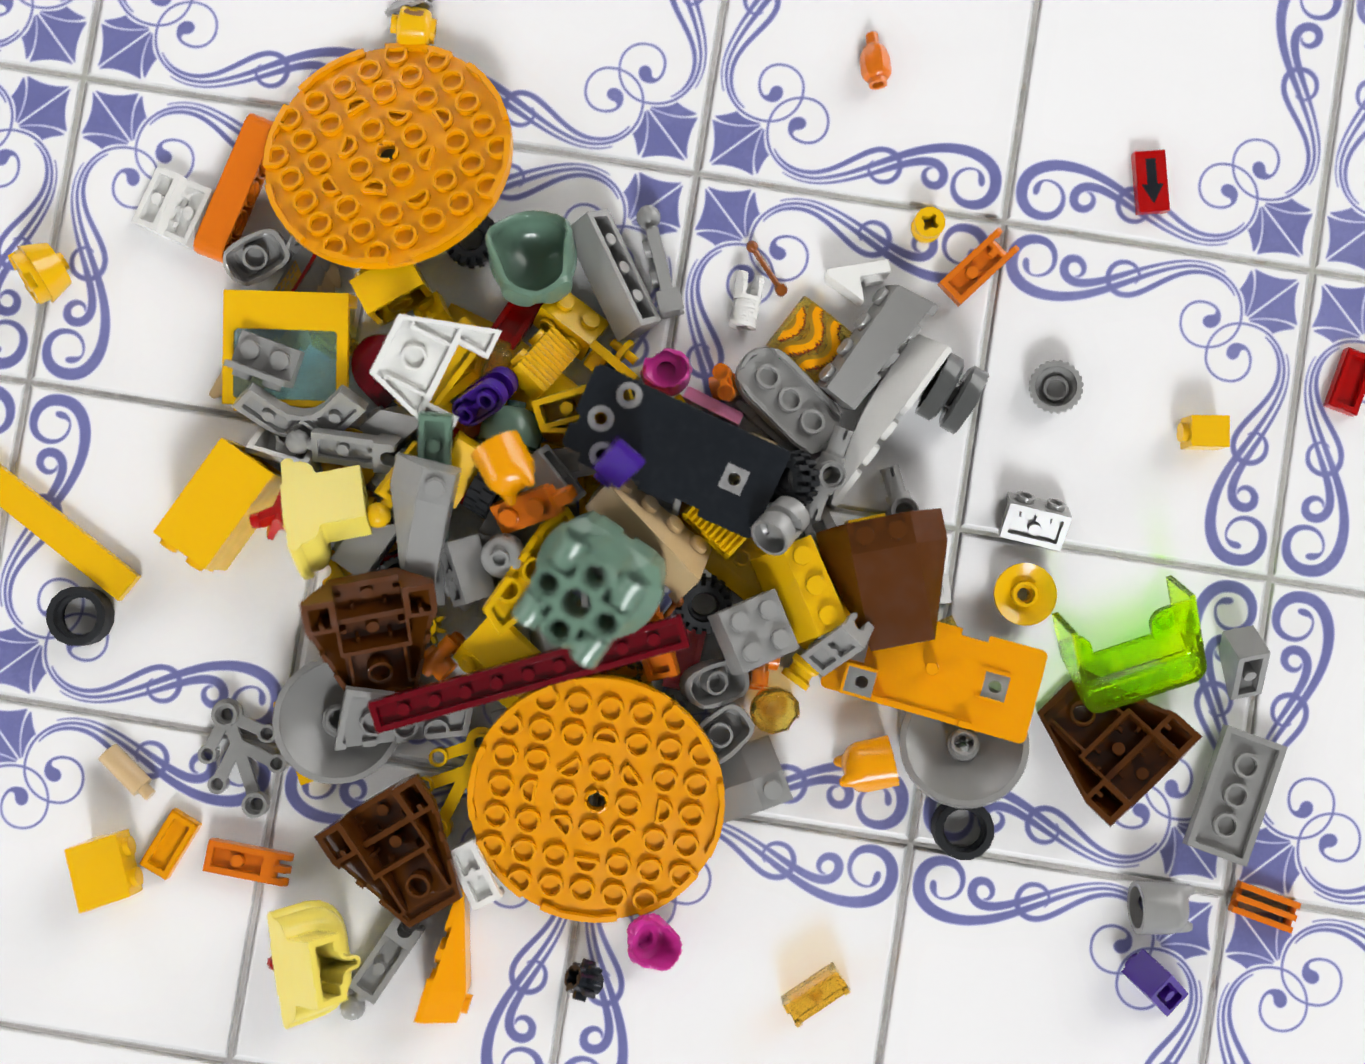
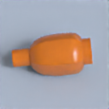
[860,31,892,90]

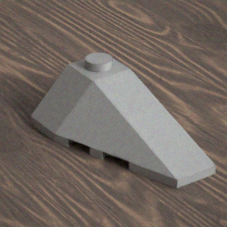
[390,452,462,585]
[720,735,793,823]

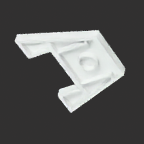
[369,314,502,429]

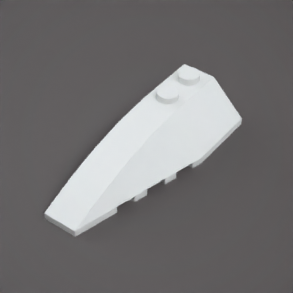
[828,334,953,509]

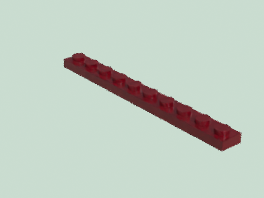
[367,613,690,734]

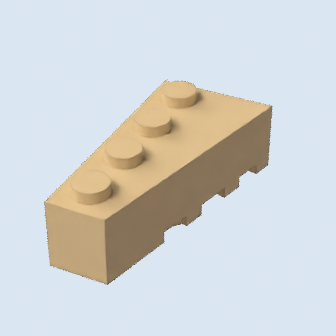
[585,478,712,603]

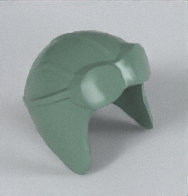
[485,210,577,307]

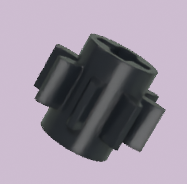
[564,958,604,1002]

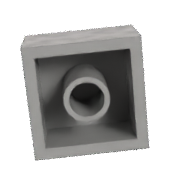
[707,589,800,675]

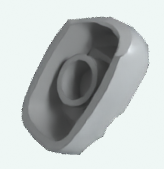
[223,228,291,286]
[679,658,749,709]
[699,702,754,764]

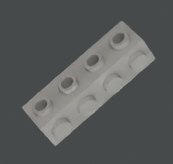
[571,209,662,342]

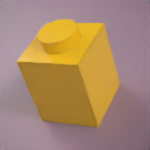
[1177,415,1230,450]

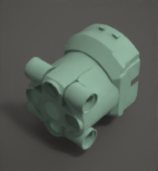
[512,511,666,668]

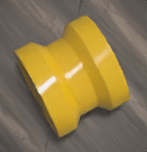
[911,207,945,243]
[781,652,819,691]

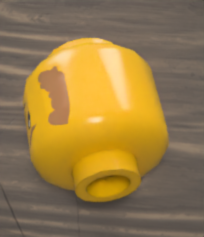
[390,5,437,45]

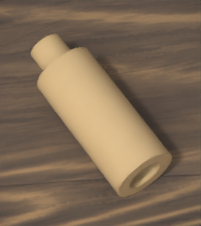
[98,744,156,800]

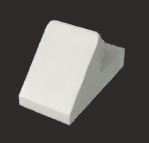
[824,259,891,307]

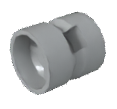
[751,496,810,556]

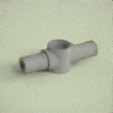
[805,425,854,521]
[879,464,919,515]

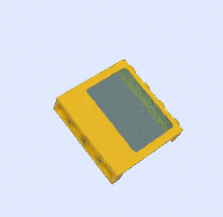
[222,290,358,411]

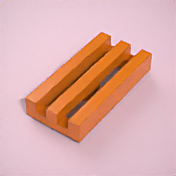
[1228,880,1301,934]

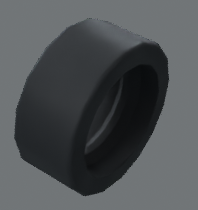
[46,587,115,646]
[931,804,994,860]

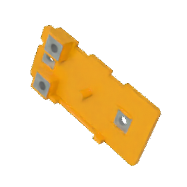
[821,605,1048,743]

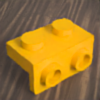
[533,292,609,361]

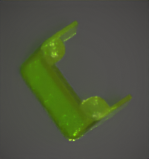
[1052,575,1207,713]

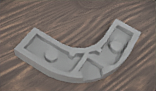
[232,382,369,438]

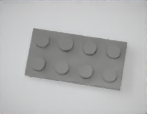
[1182,724,1288,867]

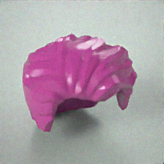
[640,348,692,397]
[627,913,682,971]

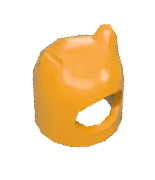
[471,430,536,506]
[833,735,899,792]

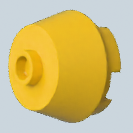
[7,243,72,305]

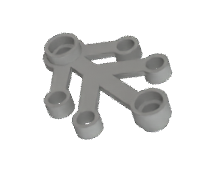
[198,698,289,818]

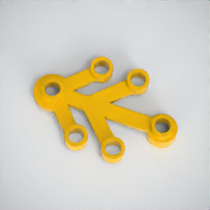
[421,726,490,837]

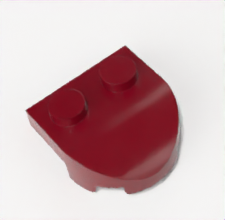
[351,334,396,408]

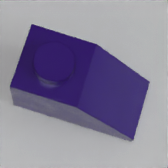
[592,435,646,489]
[1121,949,1188,1017]

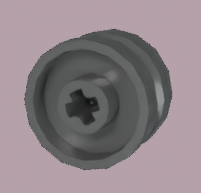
[915,353,989,434]

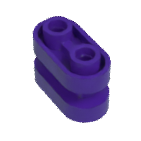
[452,366,519,426]

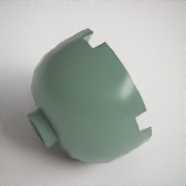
[478,400,542,451]

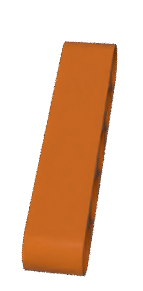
[193,113,273,263]

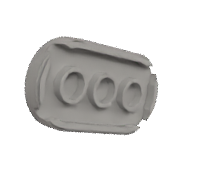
[735,347,841,455]

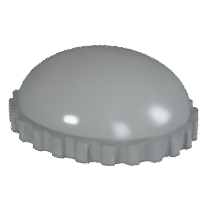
[1029,360,1084,414]

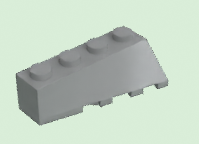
[817,285,940,410]

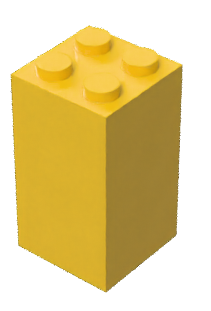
[153,437,282,572]

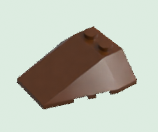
[816,508,948,651]
[299,567,438,692]
[1037,669,1202,827]
[314,773,463,928]

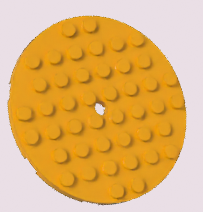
[263,43,513,270]
[467,674,725,923]

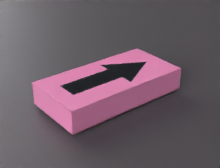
[683,386,744,427]

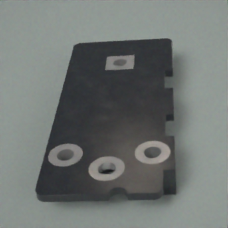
[562,364,790,538]

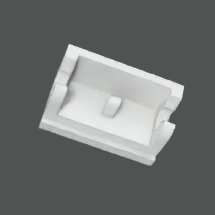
[450,836,505,911]

